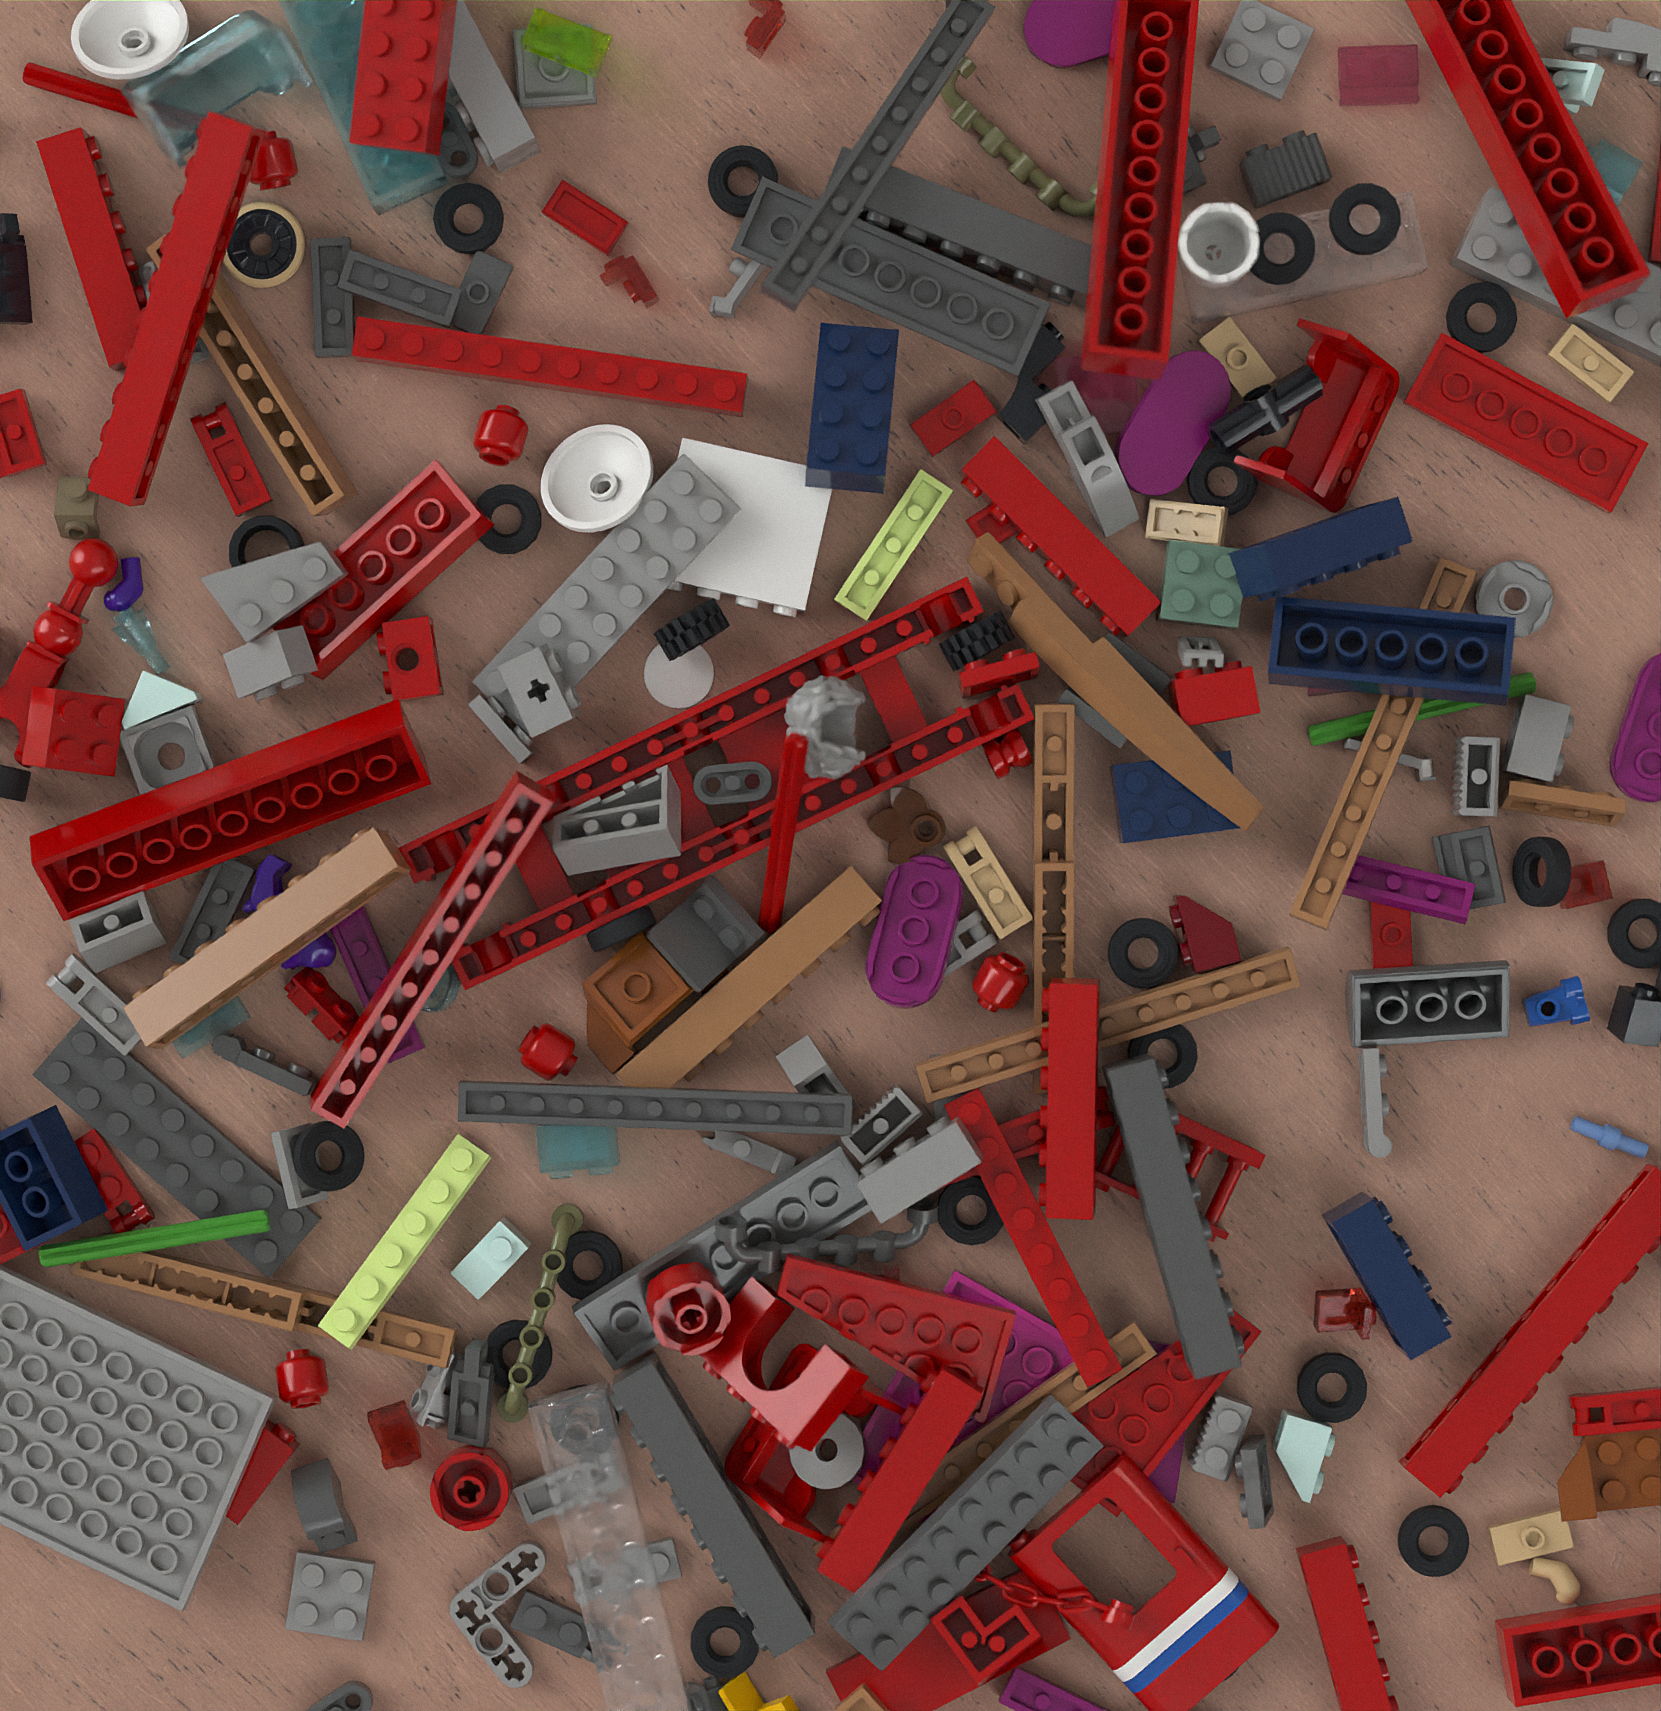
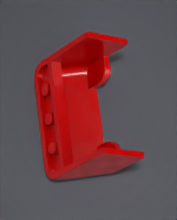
[1234,318,1400,513]
[724,1343,905,1543]

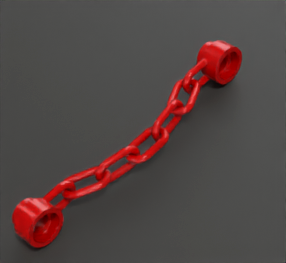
[973,1564,1135,1631]

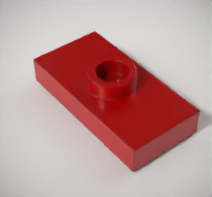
[910,380,997,458]
[1369,901,1413,969]

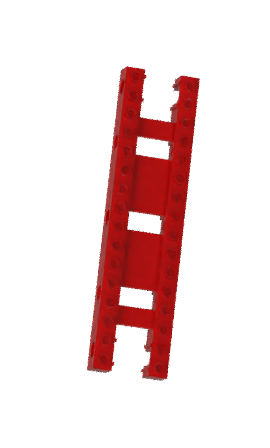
[398,577,1035,991]

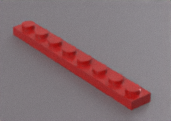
[944,1087,1122,1388]

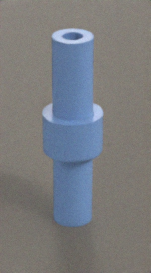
[1570,1115,1649,1159]

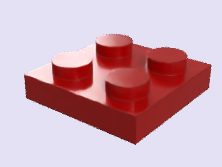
[958,649,1040,699]

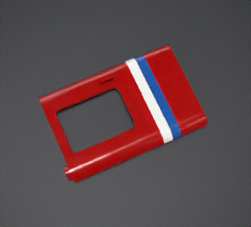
[1008,1453,1279,1711]

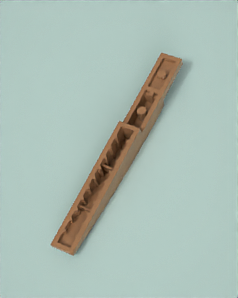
[966,532,1264,831]
[1033,703,1075,1094]
[71,1236,458,1369]

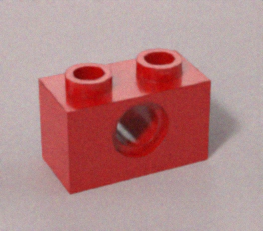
[377,616,444,702]

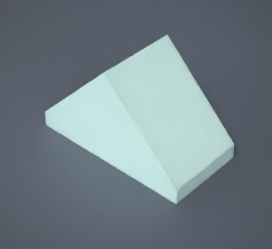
[122,671,204,729]

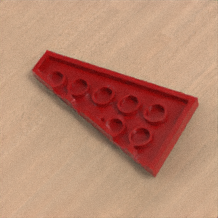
[777,1253,1016,1425]
[1070,1309,1262,1517]

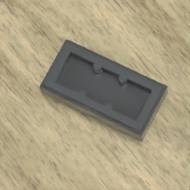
[451,251,514,335]

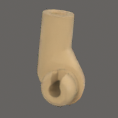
[1529,1557,1581,1604]

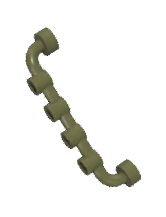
[941,55,1098,218]
[497,1203,584,1423]

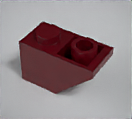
[1169,894,1242,973]

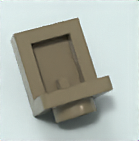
[54,477,100,540]

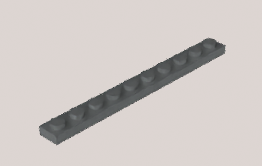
[760,0,995,312]
[458,1080,853,1136]

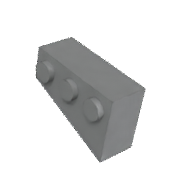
[200,541,349,643]
[553,765,681,875]
[856,1116,984,1224]

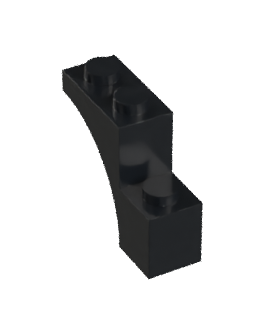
[997,322,1065,445]
[1607,966,1661,1047]

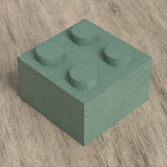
[1156,540,1242,630]

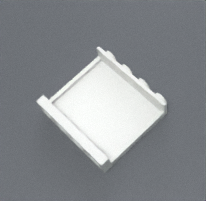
[668,438,833,618]

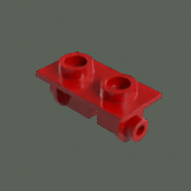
[284,967,359,1044]

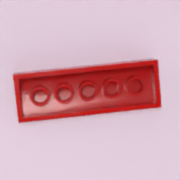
[273,459,495,680]
[826,1569,1071,1711]

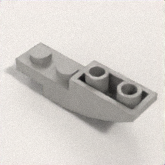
[1563,17,1661,87]
[1035,381,1139,538]

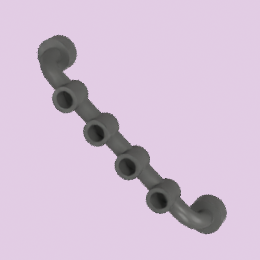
[715,1197,938,1273]

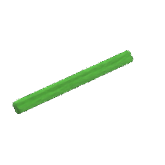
[1307,672,1536,746]
[39,1210,270,1267]

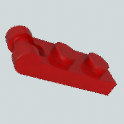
[190,402,273,517]
[74,1128,155,1234]
[1569,1387,1661,1436]

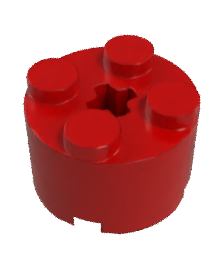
[646,1262,731,1356]
[430,1445,512,1531]

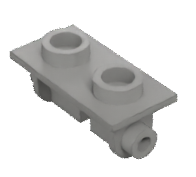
[409,1351,465,1429]

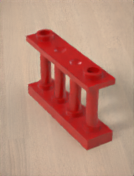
[1096,1113,1266,1242]

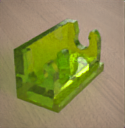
[521,7,613,78]

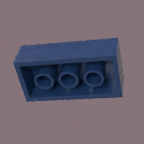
[805,323,899,494]
[1229,497,1413,601]
[1322,1192,1452,1360]

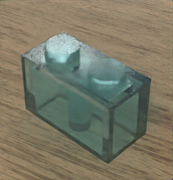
[535,1124,620,1179]

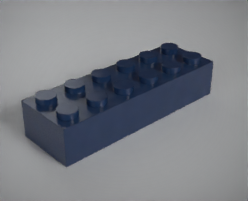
[1268,596,1516,706]

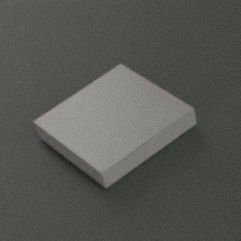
[513,24,597,110]

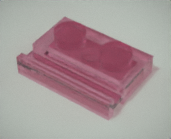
[1337,44,1420,107]

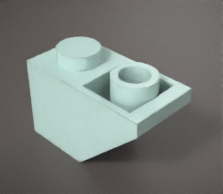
[1272,1408,1336,1503]

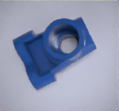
[1522,976,1590,1027]

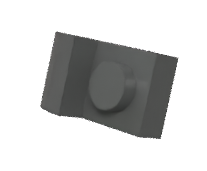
[291,1458,358,1553]

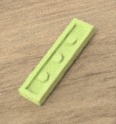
[834,469,953,622]

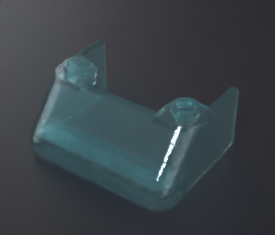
[121,10,313,168]

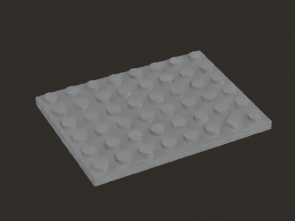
[0,1265,277,1611]

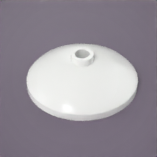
[71,0,189,80]
[541,424,654,533]

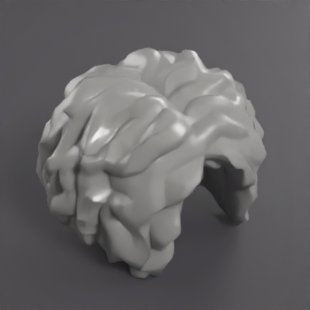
[784,675,866,780]

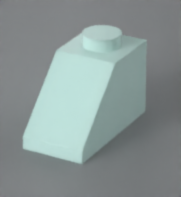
[450,1216,532,1300]

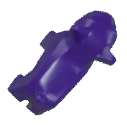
[243,854,336,970]

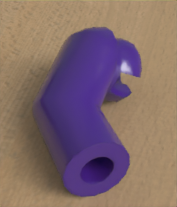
[104,557,144,612]

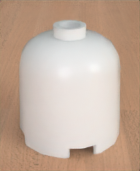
[1178,202,1259,288]

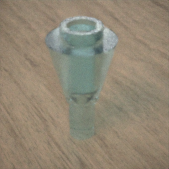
[111,606,170,676]

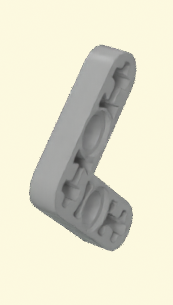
[449,1540,547,1688]

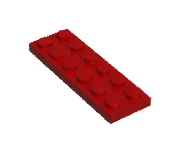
[1403,333,1649,514]

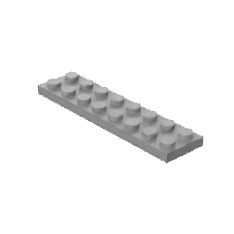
[472,454,742,736]

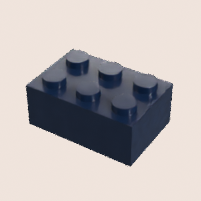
[1110,750,1240,843]
[0,1105,108,1251]

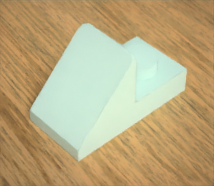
[1541,58,1605,113]

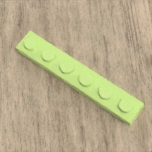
[318,1134,491,1350]

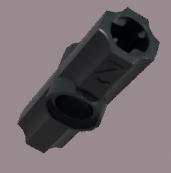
[1208,365,1323,455]

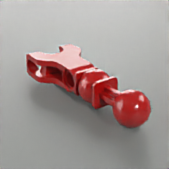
[0,538,118,769]

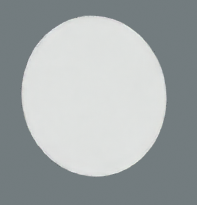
[644,644,714,708]

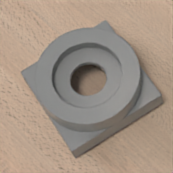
[120,706,216,795]

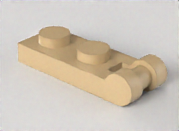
[943,826,1033,939]

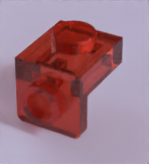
[1313,1287,1377,1340]
[367,1400,422,1470]

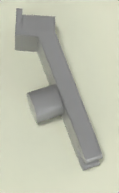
[709,257,766,318]
[1343,738,1436,782]
[702,1131,797,1176]

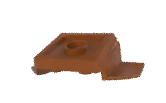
[582,932,729,1075]
[1557,1428,1661,1522]

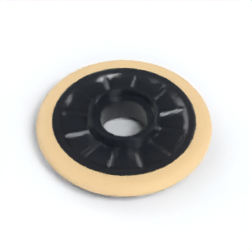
[223,202,305,288]

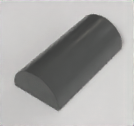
[1345,960,1510,1047]

